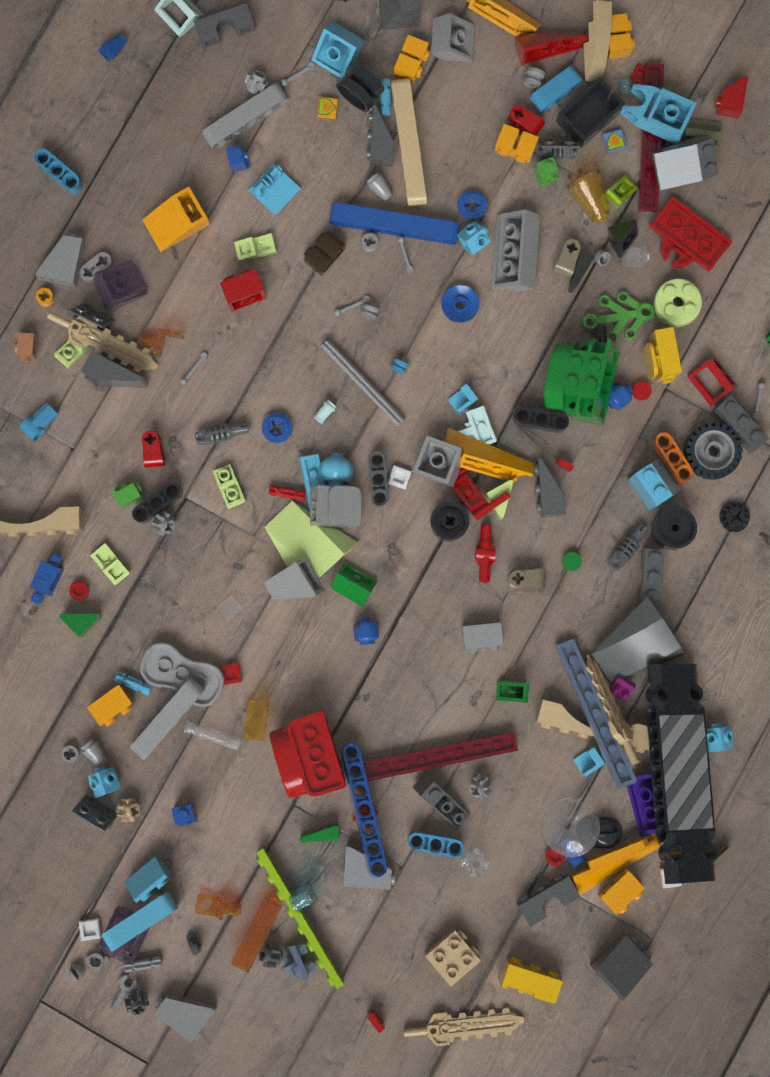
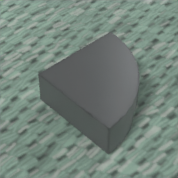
[186,932,202,956]

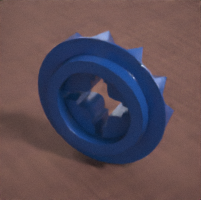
[457,190,487,221]
[262,413,292,444]

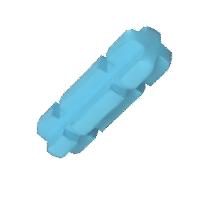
[380,79,391,116]
[115,672,152,696]

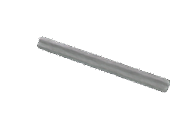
[322,340,405,427]

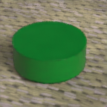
[562,552,582,571]

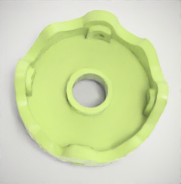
[653,278,702,328]

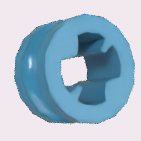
[390,358,409,375]

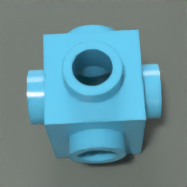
[457,221,491,255]
[707,723,734,752]
[88,766,121,798]

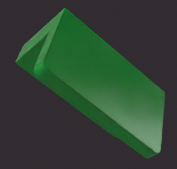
[330,562,378,607]

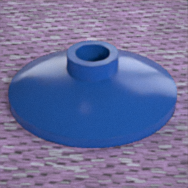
[441,285,479,323]

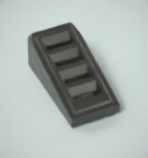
[568,252,595,293]

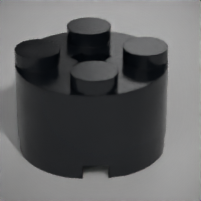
[430,502,469,542]

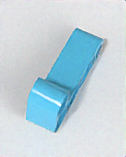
[101,892,179,952]

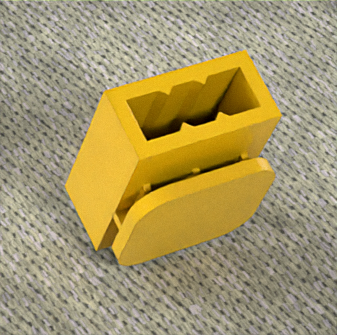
[644,327,682,384]

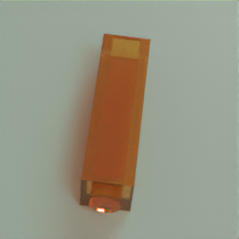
[231,897,282,973]

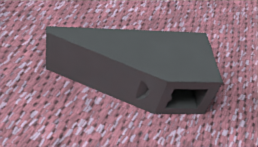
[367,105,394,167]
[534,458,566,518]
[413,773,470,830]

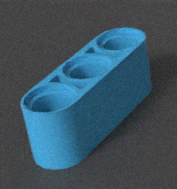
[530,66,584,113]
[34,149,83,195]
[408,831,464,857]

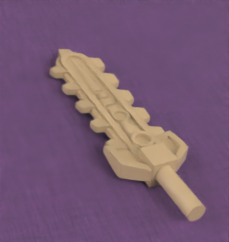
[47,311,158,373]
[586,654,639,765]
[403,1007,524,1047]

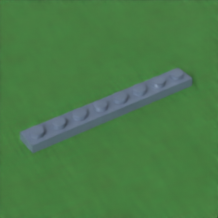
[555,639,637,790]

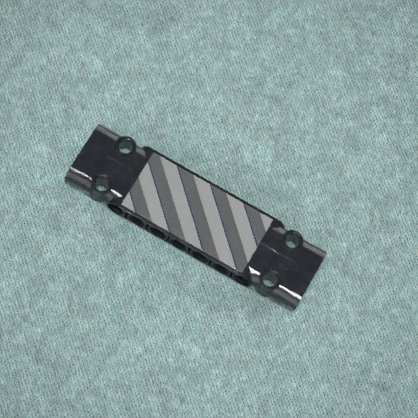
[645,664,717,884]

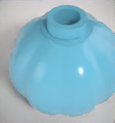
[318,452,354,486]

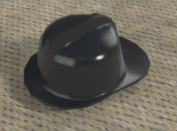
[576,817,623,848]

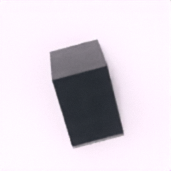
[608,220,638,258]

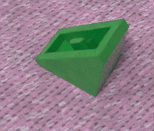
[60,614,102,637]
[496,681,529,703]

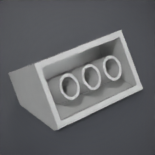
[491,209,540,291]

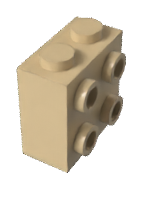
[425,928,481,987]

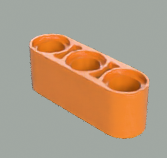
[653,432,693,484]

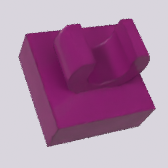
[610,674,636,701]

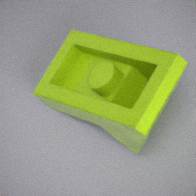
[604,175,638,209]

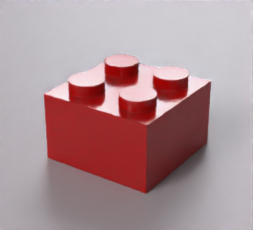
[220,269,266,312]

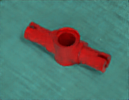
[475,525,496,583]

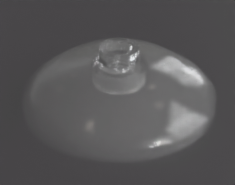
[542,798,600,857]

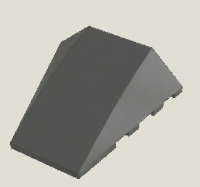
[591,595,684,683]

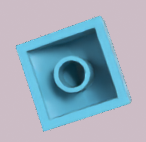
[311,22,365,78]

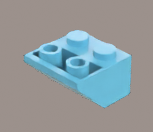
[125,855,172,903]

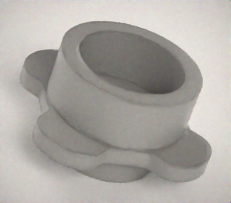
[85,948,109,972]

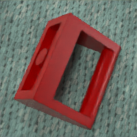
[687,357,737,407]

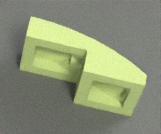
[234,233,278,261]
[90,543,130,585]

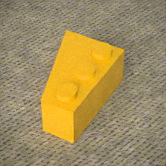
[498,956,563,1004]

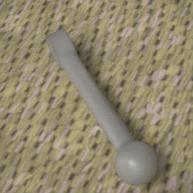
[281,62,315,86]
[397,236,414,274]
[334,296,371,316]
[180,352,208,385]
[751,382,765,421]

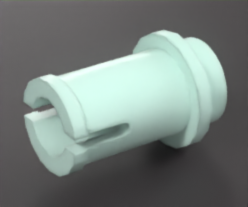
[313,400,336,424]

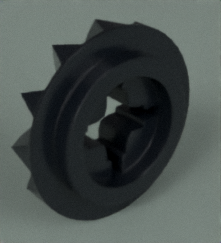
[719,502,750,532]

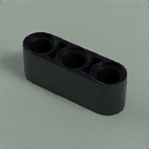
[513,407,569,433]
[132,482,183,524]

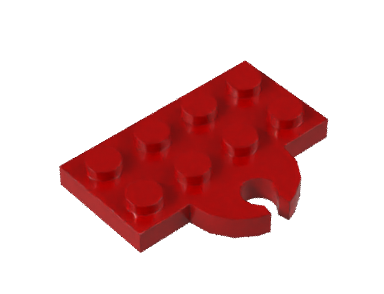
[649,196,733,273]

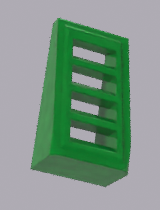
[300,823,339,843]

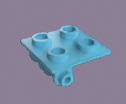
[248,164,301,216]

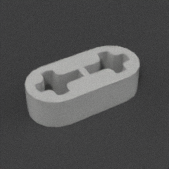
[80,252,113,283]

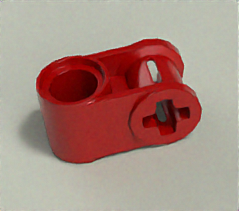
[508,105,545,136]
[142,431,165,469]

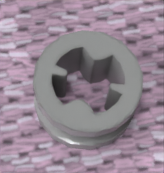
[361,233,378,252]
[361,305,380,320]
[61,745,79,763]

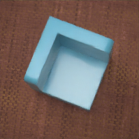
[448,384,478,415]
[573,747,605,777]

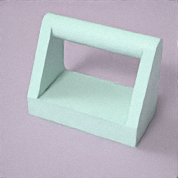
[154,0,204,37]

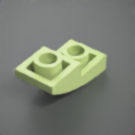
[54,337,90,369]
[213,464,246,509]

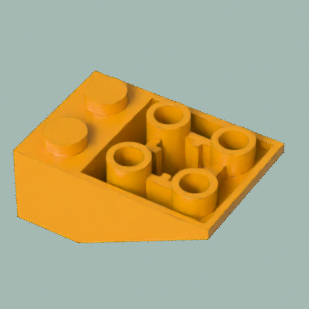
[142,187,210,252]

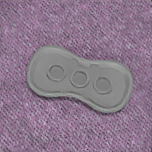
[140,642,224,707]

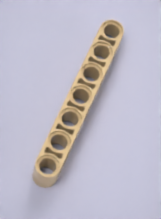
[391,78,427,206]

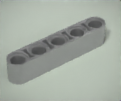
[202,83,289,150]
[130,677,205,761]

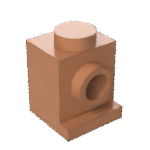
[14,332,38,362]

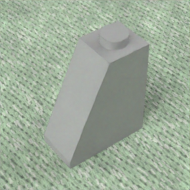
[35,234,85,287]
[264,557,325,599]
[343,845,395,890]
[154,994,217,1043]

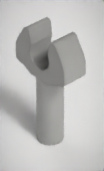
[111,973,138,1011]

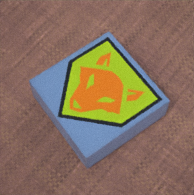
[602,129,626,154]

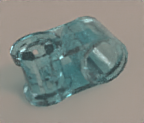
[289,882,319,913]

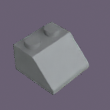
[431,13,475,62]
[413,436,462,487]

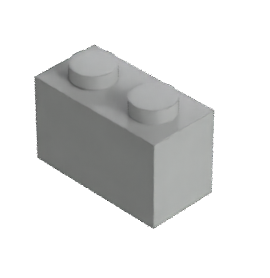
[462,623,504,653]

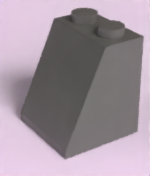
[379,0,420,30]
[590,932,653,1001]

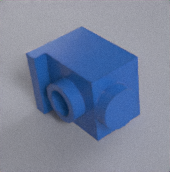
[226,144,250,173]
[171,803,197,826]

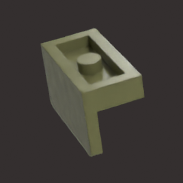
[682,118,724,146]

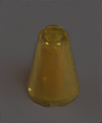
[565,169,610,224]

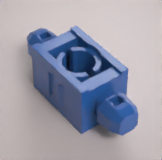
[30,552,64,605]

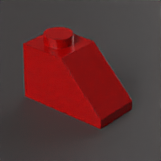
[714,76,749,119]

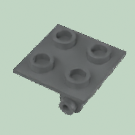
[538,139,579,159]
[68,303,115,331]
[71,795,118,833]

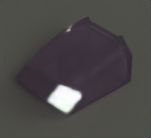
[93,261,148,311]
[98,906,152,964]

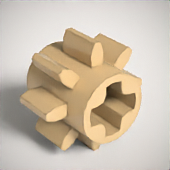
[116,798,140,822]

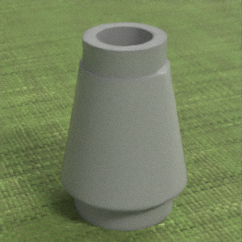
[367,172,393,201]
[80,738,108,767]

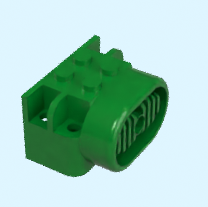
[543,339,620,425]

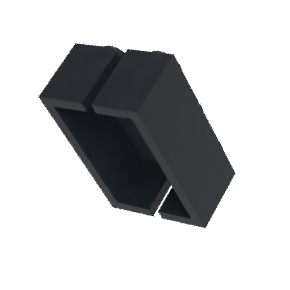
[556,77,626,149]

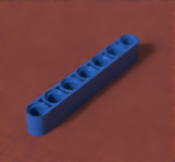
[329,203,460,245]
[341,743,387,878]

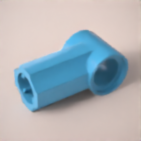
[19,403,59,442]

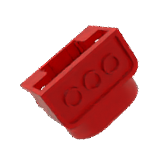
[269,710,347,799]

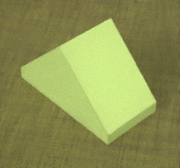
[485,480,514,519]

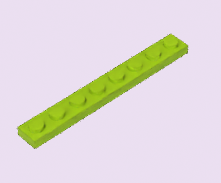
[256,847,344,989]

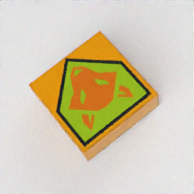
[317,97,338,119]

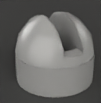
[594,250,611,266]
[69,963,85,980]

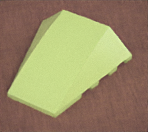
[265,501,359,579]

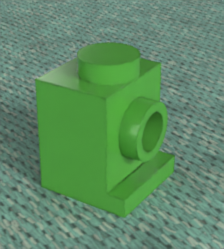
[534,157,559,187]
[111,482,143,509]

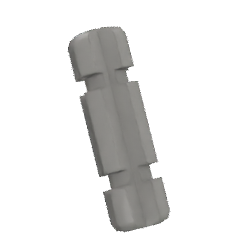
[123,956,162,972]

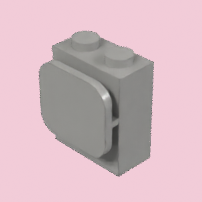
[310,485,362,528]

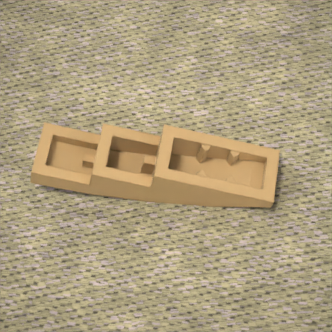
[584,0,612,82]

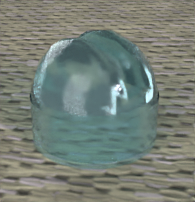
[618,79,633,94]

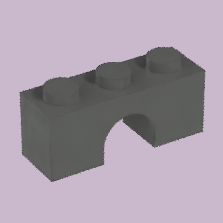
[193,3,255,49]
[712,396,770,454]
[638,548,665,609]
[517,874,581,927]

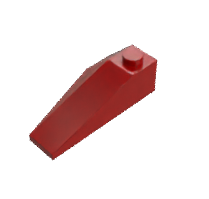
[515,33,589,66]

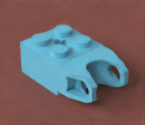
[620,84,697,144]

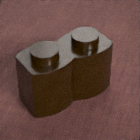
[303,230,346,276]

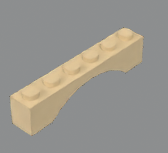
[0,506,83,537]
[535,699,650,753]

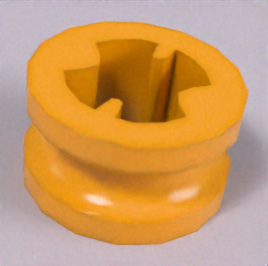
[36,288,54,307]

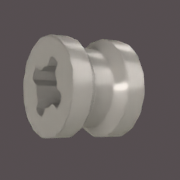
[523,67,545,90]

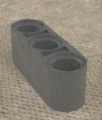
[369,451,388,508]

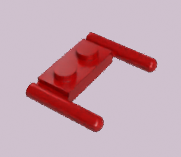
[451,468,510,520]

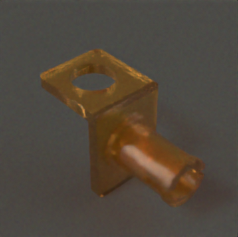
[138,328,184,357]
[195,894,241,920]

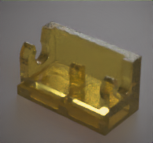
[244,700,269,741]

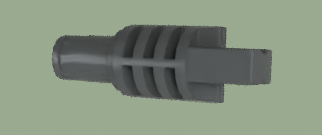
[195,421,249,445]
[608,523,649,572]

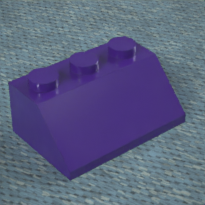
[627,771,656,835]

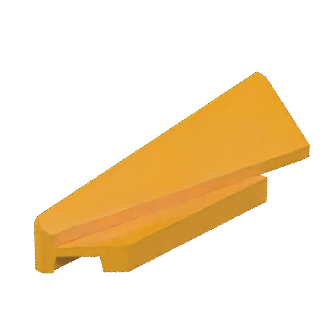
[465,0,541,36]
[444,428,534,481]
[570,833,660,895]

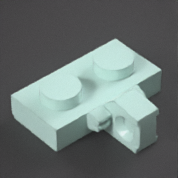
[458,406,497,444]

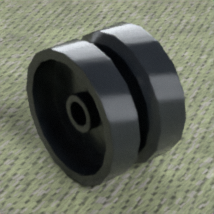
[336,63,385,112]
[651,507,697,550]

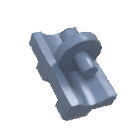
[281,943,316,980]

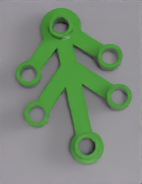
[582,291,655,343]

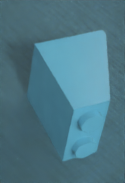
[628,459,681,511]

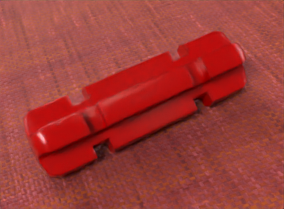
[268,485,306,501]

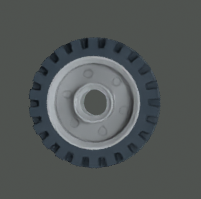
[684,422,743,480]

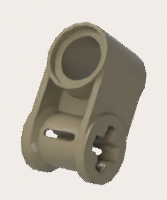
[553,239,581,278]
[507,569,545,589]

